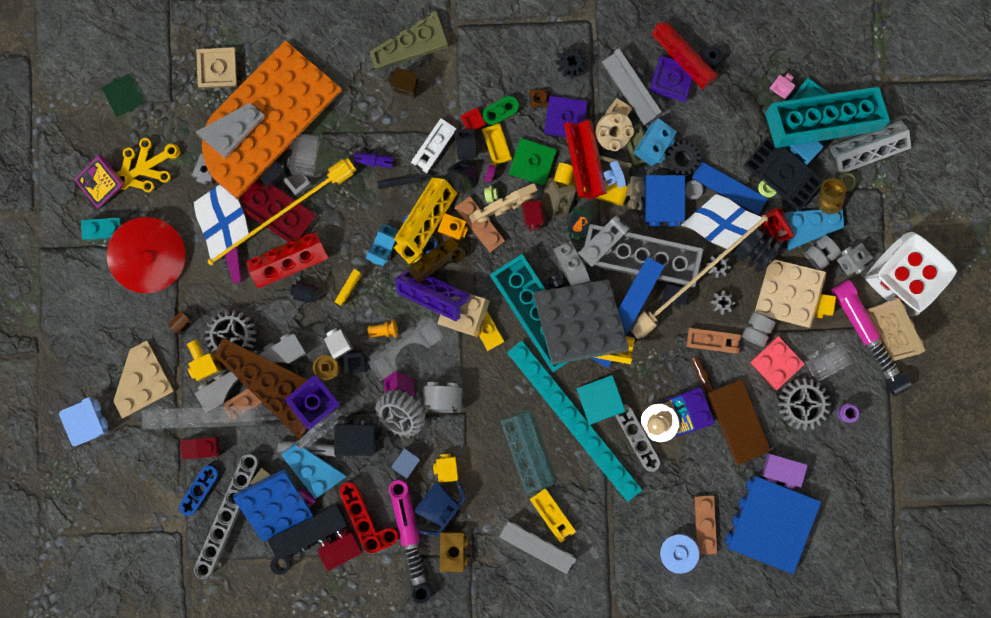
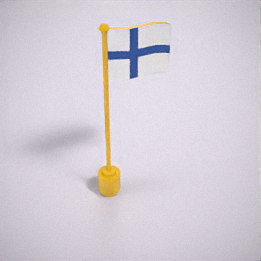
[194,158,356,265]

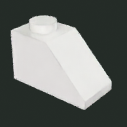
[324,328,354,359]

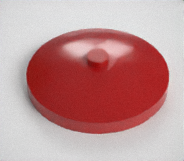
[107,216,185,293]

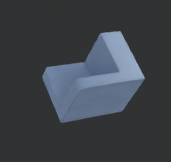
[391,448,420,478]

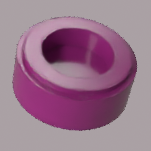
[483,163,497,183]

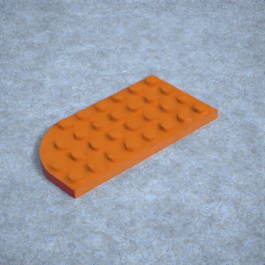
[202,40,342,200]

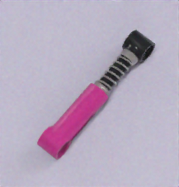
[831,280,912,397]
[389,479,431,604]

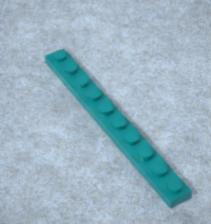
[507,341,642,502]

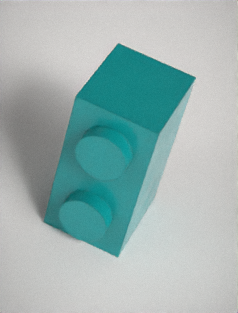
[81,218,125,241]

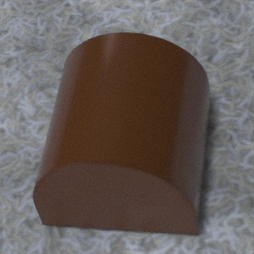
[168,310,194,335]

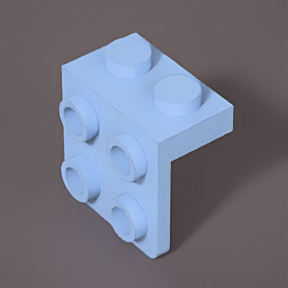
[59,397,109,446]

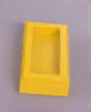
[482,123,512,165]
[334,269,362,306]

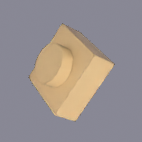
[605,98,632,117]

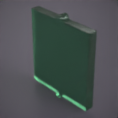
[101,74,145,117]

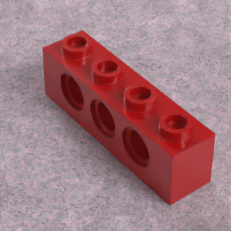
[246,231,328,289]

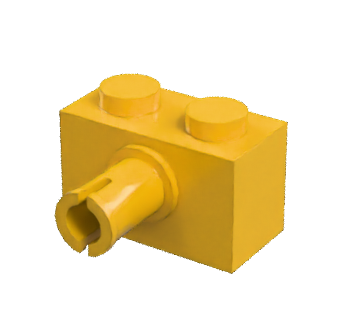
[187,339,224,381]

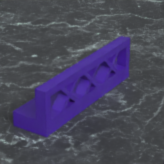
[395,269,470,322]

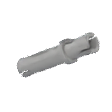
[278,440,336,457]

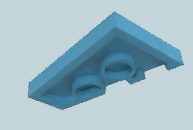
[785,209,844,251]
[281,442,347,499]

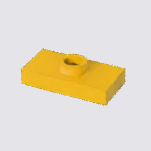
[479,311,504,351]

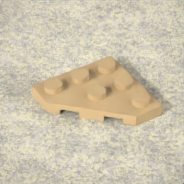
[469,183,537,224]
[113,341,175,418]

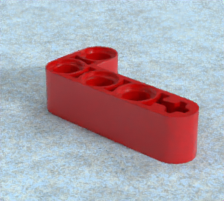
[340,481,399,554]

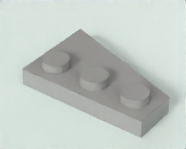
[196,103,265,159]

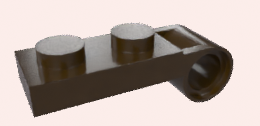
[407,239,465,283]

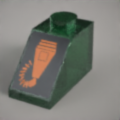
[565,208,593,241]

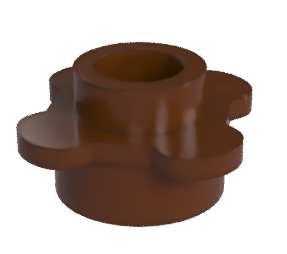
[529,89,548,108]

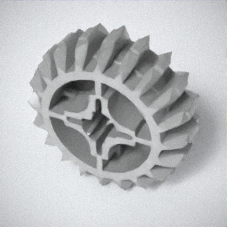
[204,310,257,354]
[778,378,831,430]
[375,389,426,438]

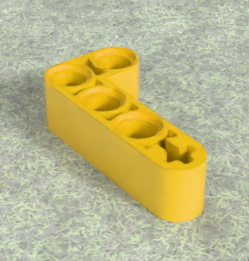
[554,163,627,206]

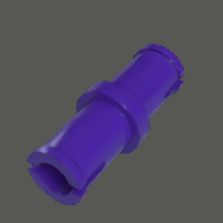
[354,151,393,169]

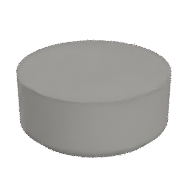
[685,180,703,200]

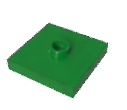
[508,138,556,186]

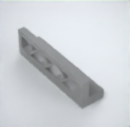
[602,48,661,126]
[830,120,911,174]
[499,520,576,574]

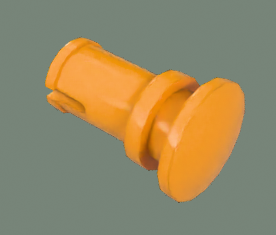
[368,319,398,338]

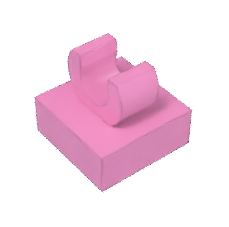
[769,73,795,99]

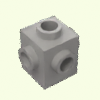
[837,243,873,275]

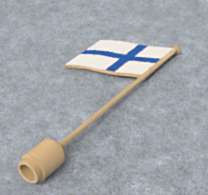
[630,195,768,339]

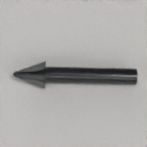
[377,173,434,189]

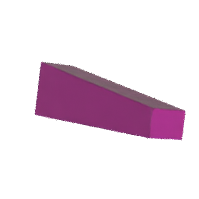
[225,246,242,284]

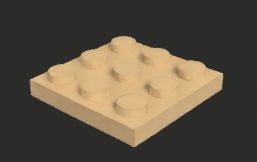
[754,259,827,329]
[866,298,925,361]

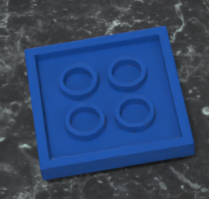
[233,469,313,542]

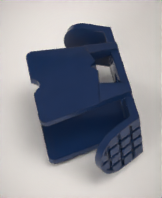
[415,480,466,536]

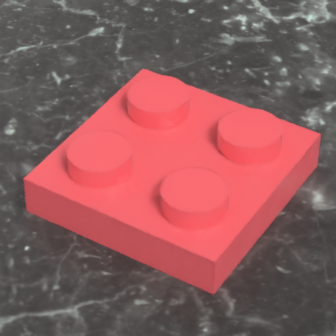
[750,336,804,390]

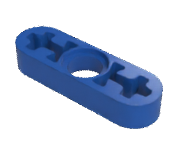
[179,465,219,516]

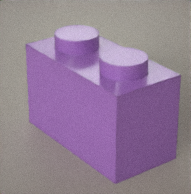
[761,453,807,489]

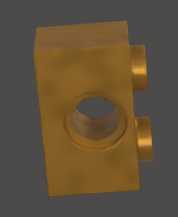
[440,531,468,572]

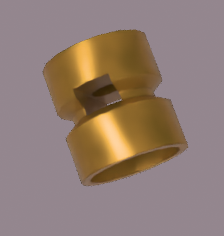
[818,178,847,214]
[313,355,341,380]

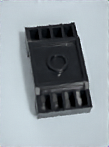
[743,136,824,212]

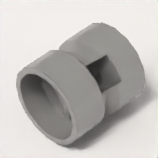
[804,235,841,271]
[741,312,776,347]

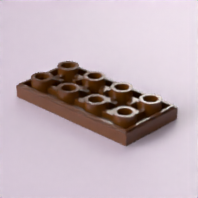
[707,379,771,465]

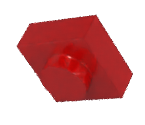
[460,107,486,131]

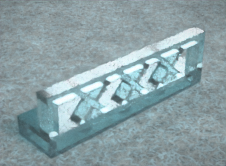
[500,411,554,494]

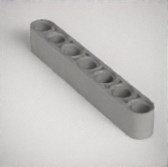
[194,453,260,579]

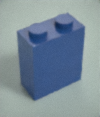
[645,175,685,227]

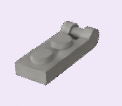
[578,215,630,267]

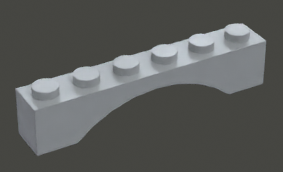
[194,332,308,413]

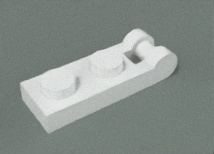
[411,118,457,173]

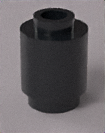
[290,281,319,303]

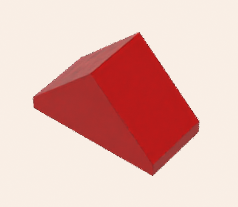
[760,208,794,242]

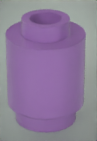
[837,403,860,423]

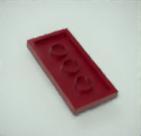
[238,179,316,242]

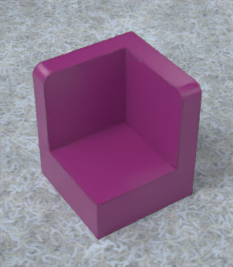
[384,371,415,396]

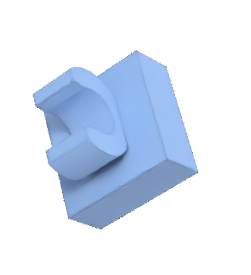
[603,161,626,188]

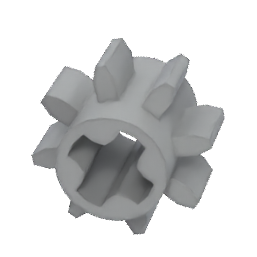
[706,254,731,278]
[710,291,735,315]

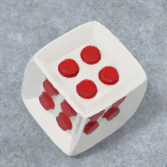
[865,232,957,316]

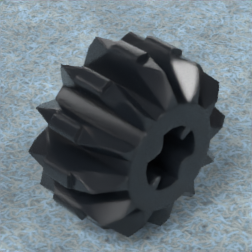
[555,46,588,79]

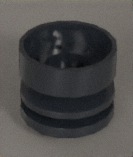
[732,225,782,273]

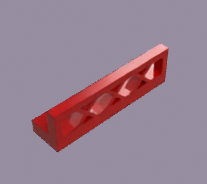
[652,21,718,90]
[564,120,607,199]

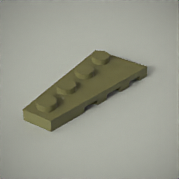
[370,11,448,71]

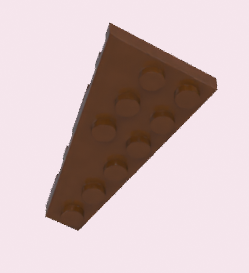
[214,338,308,440]

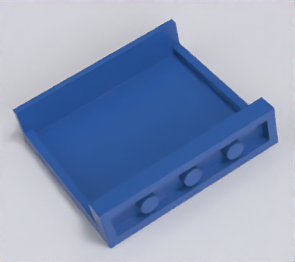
[725,475,821,574]

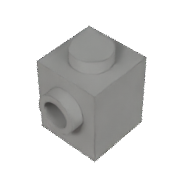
[192,154,215,185]

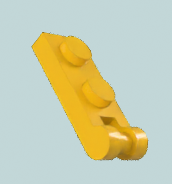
[530,488,576,543]

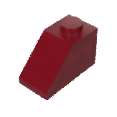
[180,436,221,459]

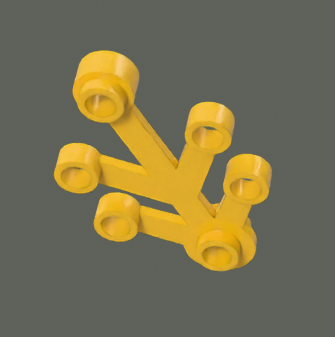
[116,138,181,193]

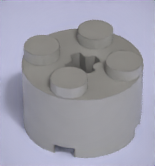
[423,382,462,413]

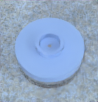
[660,533,701,574]

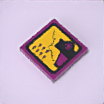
[74,155,125,209]

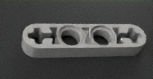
[615,404,660,472]

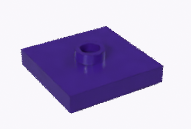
[649,55,693,102]
[544,96,587,138]

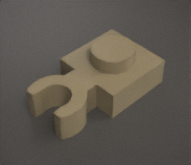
[626,176,645,210]

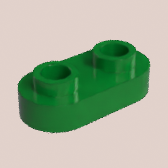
[483,96,519,125]

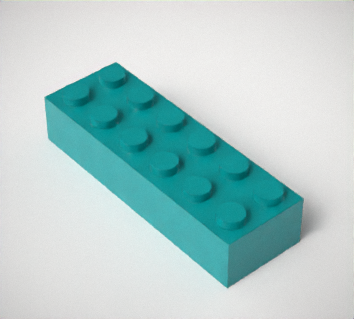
[765,87,890,148]
[490,254,568,372]

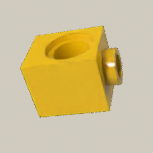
[394,241,424,266]

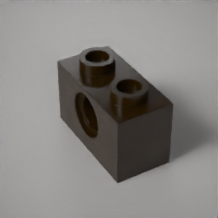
[388,67,420,99]

